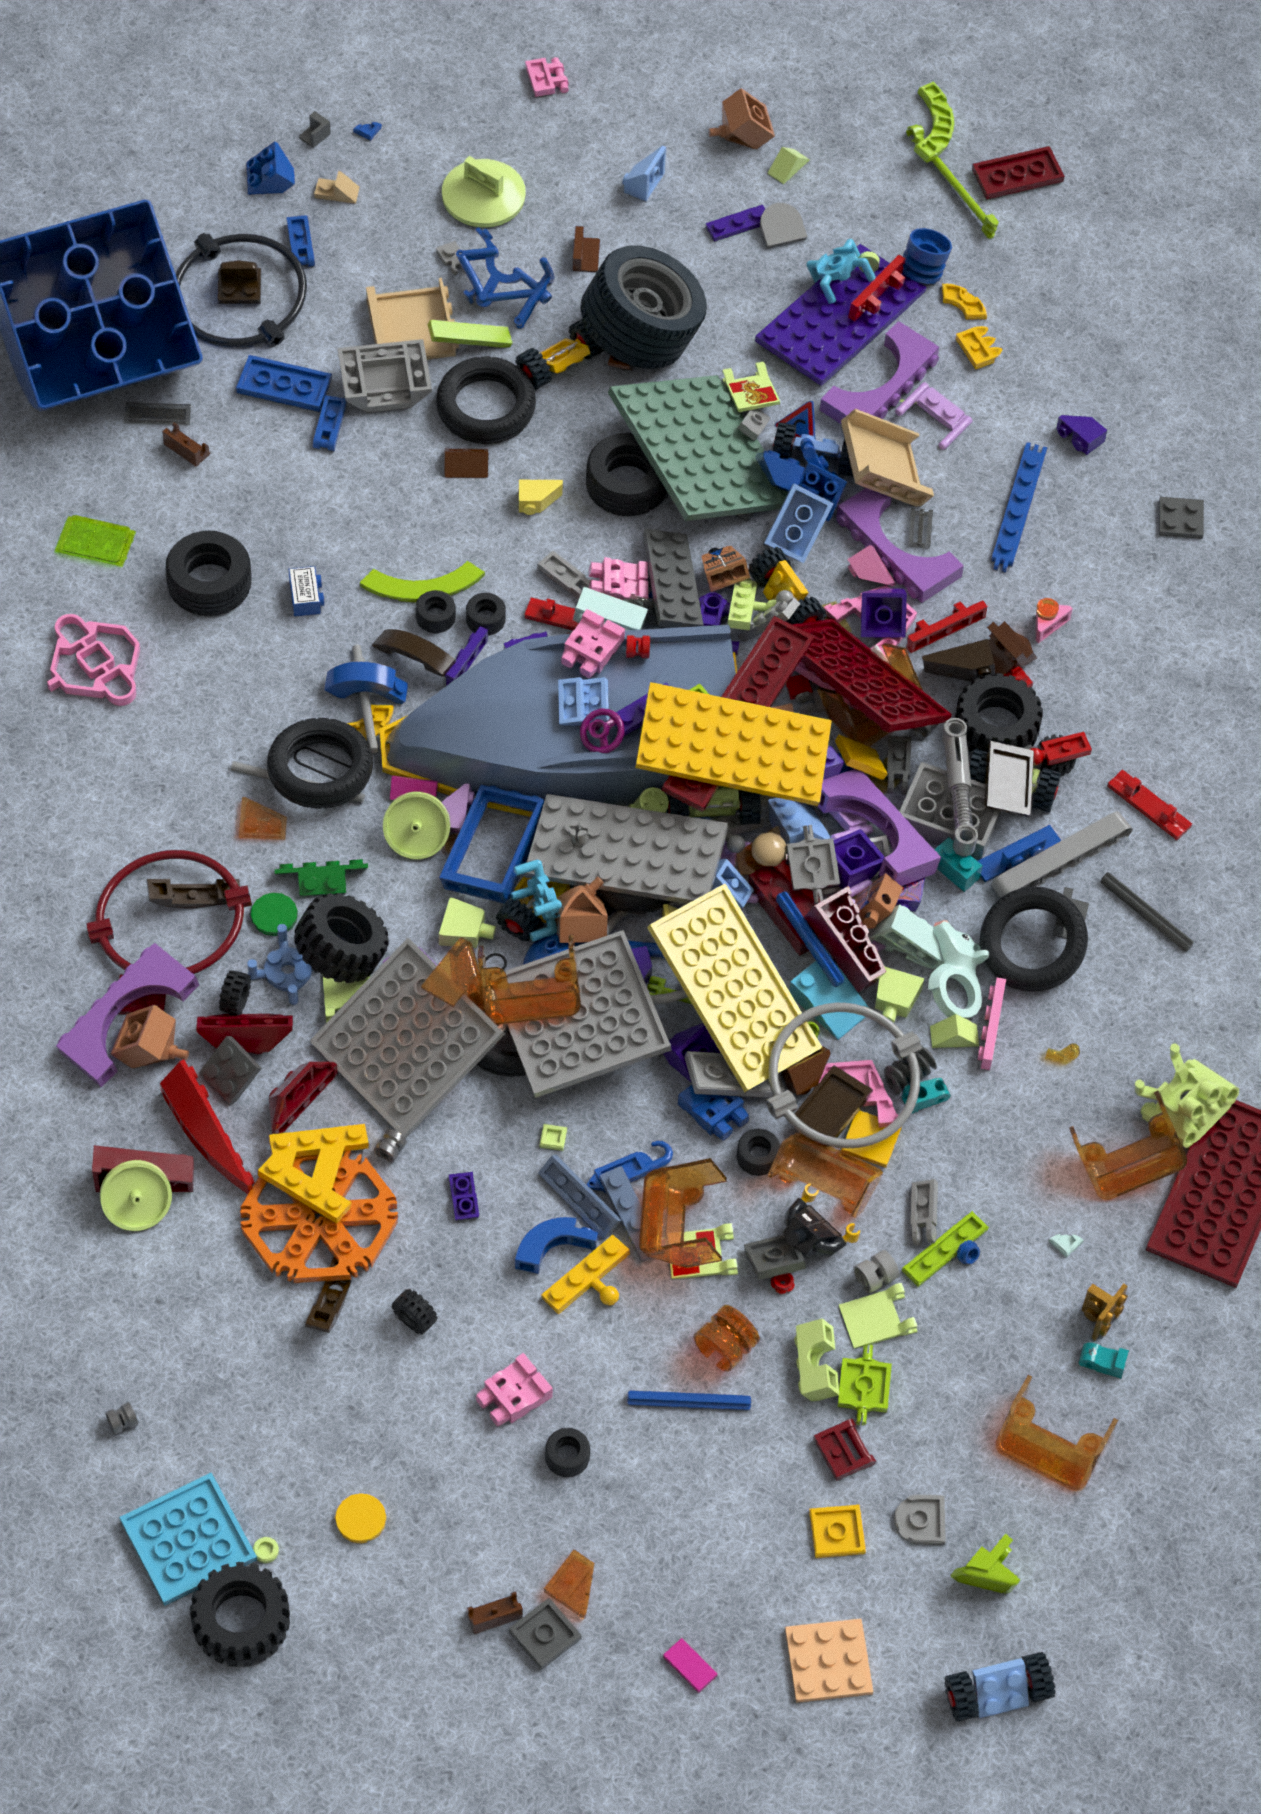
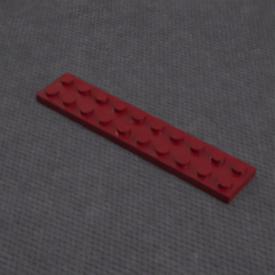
[662,616,814,812]

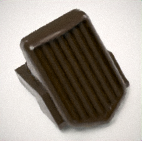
[218,260,262,304]

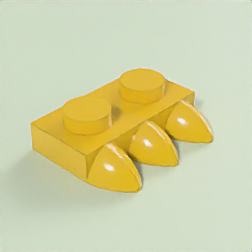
[955,326,1003,370]

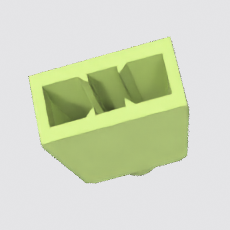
[439,897,496,948]
[875,967,924,1023]

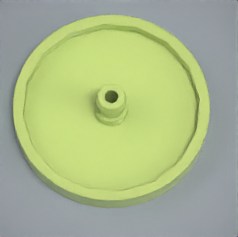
[383,792,451,859]
[100,1160,172,1231]

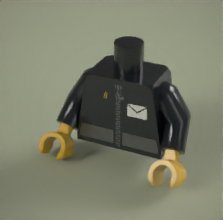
[783,1184,860,1257]

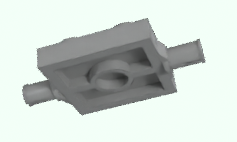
[786,825,840,904]

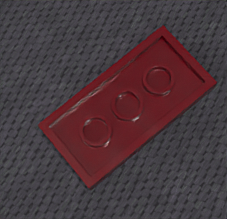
[972,146,1065,200]

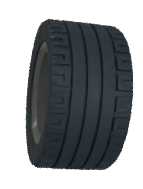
[580,245,707,369]

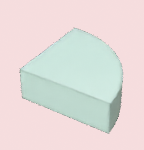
[1049,1234,1084,1257]

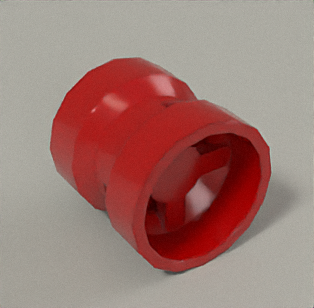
[626,635,650,659]

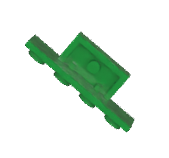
[275,859,368,896]

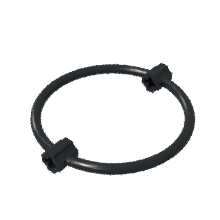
[176,233,307,347]

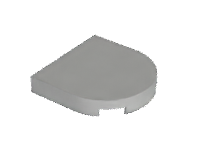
[760,203,807,248]
[894,1495,946,1545]

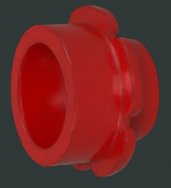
[771,1273,795,1294]

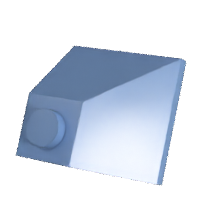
[622,146,666,201]

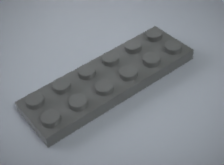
[643,528,703,628]

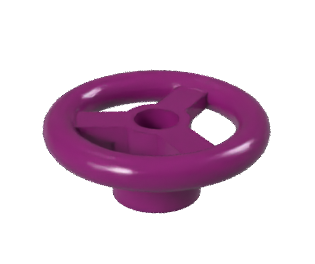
[580,708,625,753]

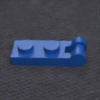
[286,215,315,267]
[313,395,347,452]
[800,438,839,477]

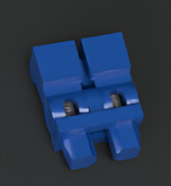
[678,1085,749,1141]

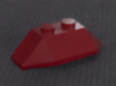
[196,1013,293,1054]
[268,1062,338,1134]

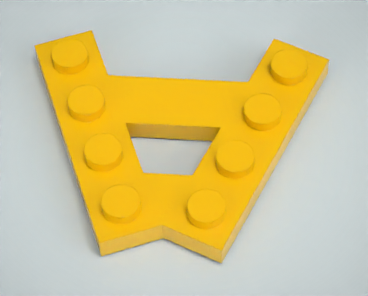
[258,1124,369,1224]

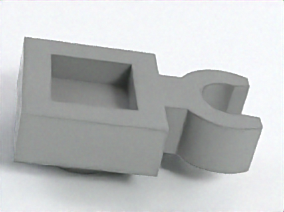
[436,241,462,276]

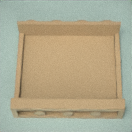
[366,278,459,360]
[841,409,934,507]

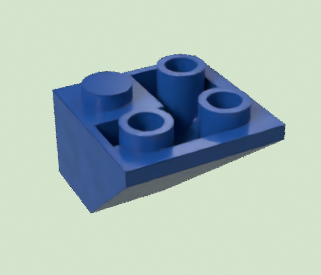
[246,141,295,195]
[755,450,805,492]
[799,462,847,522]

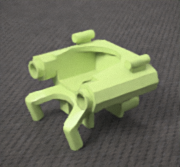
[1135,1043,1239,1149]

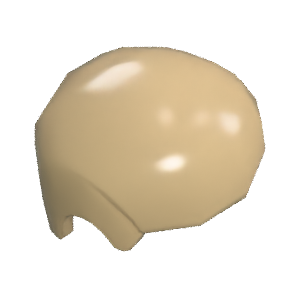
[752,832,787,867]

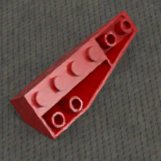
[160,1059,255,1195]

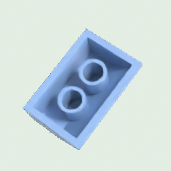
[763,484,834,563]
[768,798,831,845]

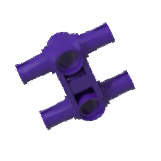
[698,592,740,655]

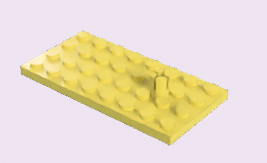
[647,884,822,1093]

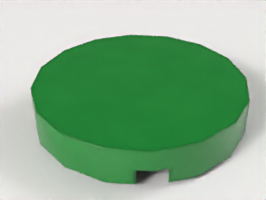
[251,893,298,936]

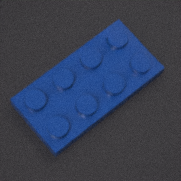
[236,355,332,412]

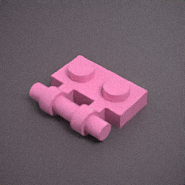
[525,57,569,97]

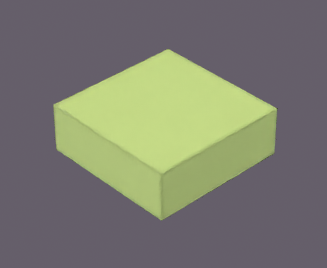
[540,1124,567,1151]

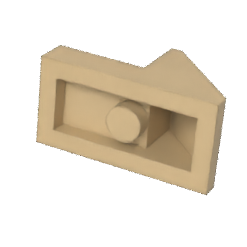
[314,171,360,204]

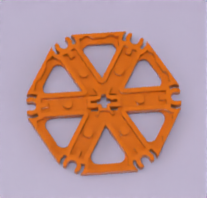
[240,1151,398,1283]

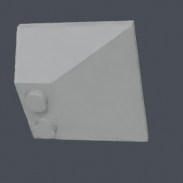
[337,339,432,413]

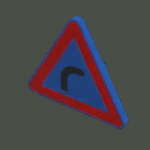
[775,401,816,441]

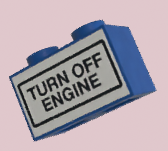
[289,566,325,617]

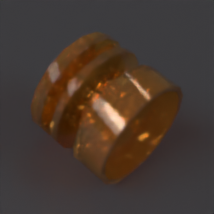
[693,1305,760,1372]

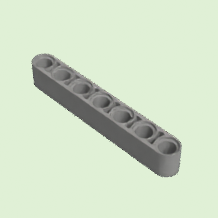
[991,811,1133,898]

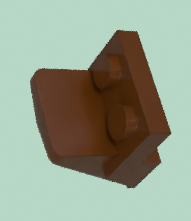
[987,621,1037,676]

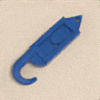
[586,1141,673,1194]

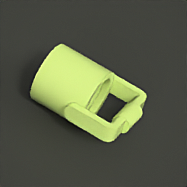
[628,787,669,813]

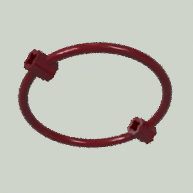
[86,850,252,974]

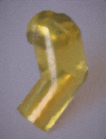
[1045,1043,1080,1065]

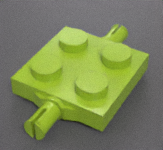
[837,1344,892,1426]

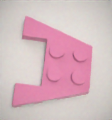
[824,585,917,660]
[819,1060,898,1128]

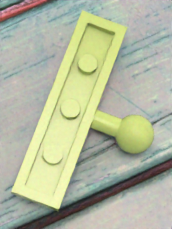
[727,579,777,630]

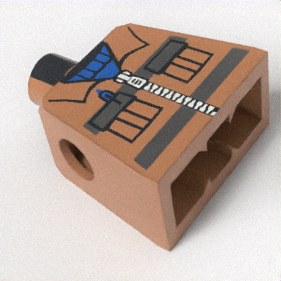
[701,546,750,592]
[855,873,903,929]

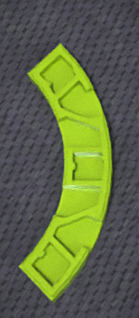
[914,81,954,163]
[360,561,485,602]

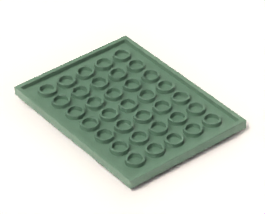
[608,375,788,521]

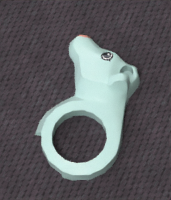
[928,920,989,1019]

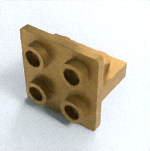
[1081,1283,1128,1341]

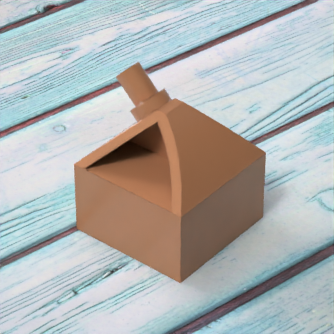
[709,88,775,149]
[555,877,608,943]
[111,1005,189,1069]

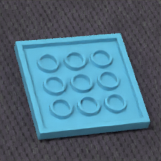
[119,1472,257,1606]

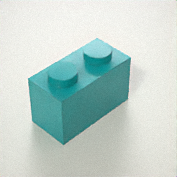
[934,837,983,892]

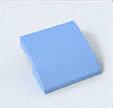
[558,677,609,726]

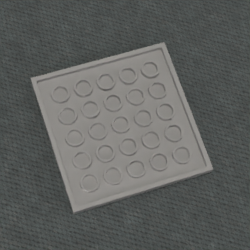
[489,930,671,1098]
[310,938,505,1138]

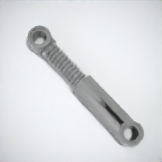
[942,718,978,856]

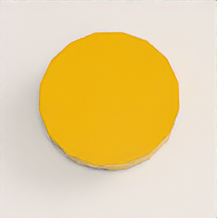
[335,1493,386,1544]

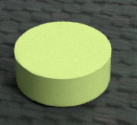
[859,252,880,272]
[253,1537,279,1563]

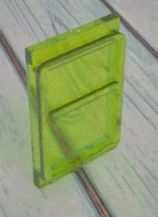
[55,515,136,567]

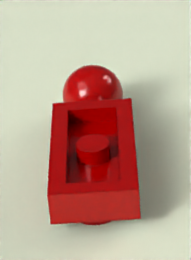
[1029,731,1092,766]

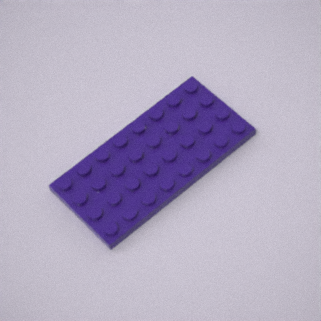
[755,244,926,386]

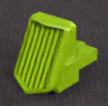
[951,1533,1021,1594]

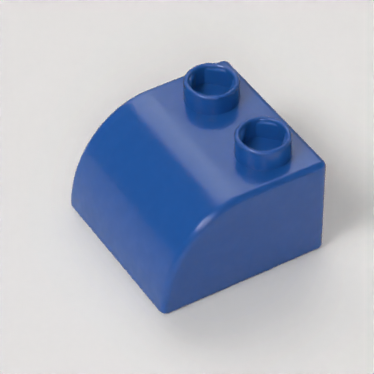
[0,199,203,411]

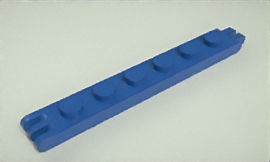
[991,442,1048,572]

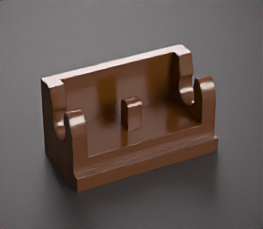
[162,422,211,467]
[466,1591,523,1635]

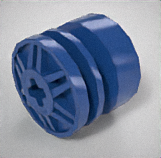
[903,228,952,284]

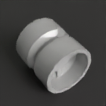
[853,1250,900,1294]

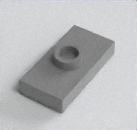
[738,409,771,441]

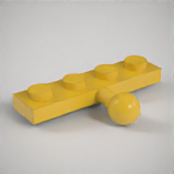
[541,1235,630,1315]

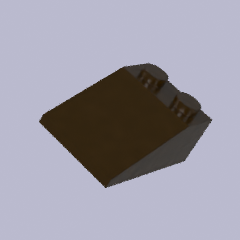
[922,639,996,682]

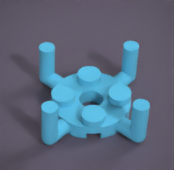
[806,239,876,304]
[510,859,562,942]

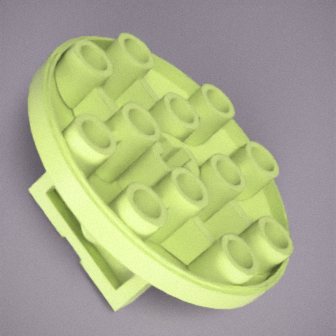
[442,156,526,228]

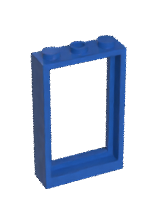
[439,785,545,904]

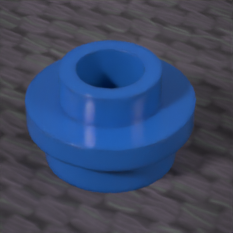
[957,1240,980,1264]

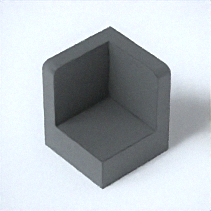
[299,111,331,148]

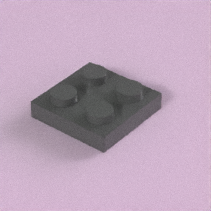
[1159,496,1204,539]
[199,1036,262,1104]
[744,1235,806,1280]
[509,1598,582,1670]

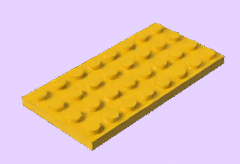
[635,682,832,806]

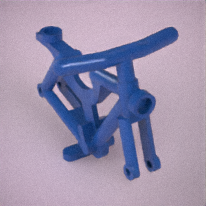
[456,227,555,329]

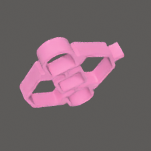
[47,614,140,706]

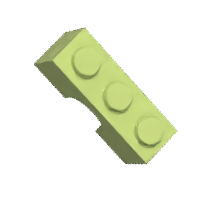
[794,1319,839,1401]

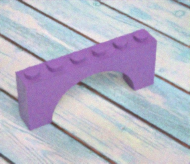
[820,321,939,425]
[836,488,964,603]
[817,769,941,886]
[56,943,199,1087]

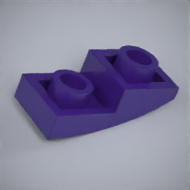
[449,1172,480,1221]

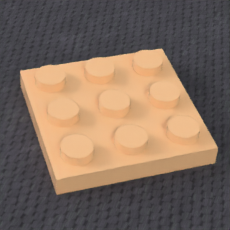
[785,1619,873,1703]

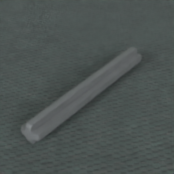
[1101,872,1194,952]

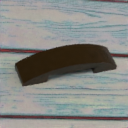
[372,629,456,677]
[146,879,240,909]
[305,1256,357,1333]

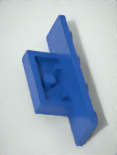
[978,825,1062,882]

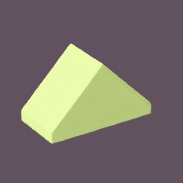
[768,147,810,184]
[930,1014,979,1048]

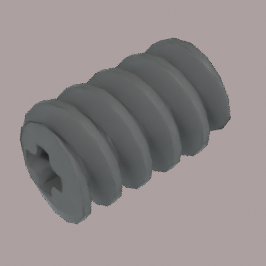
[884,1046,937,1095]

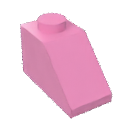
[848,545,896,586]

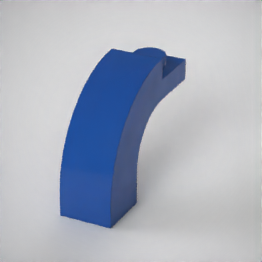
[324,662,408,704]
[515,1217,598,1274]

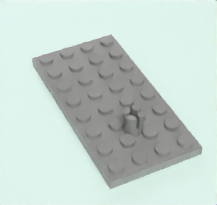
[524,794,728,904]

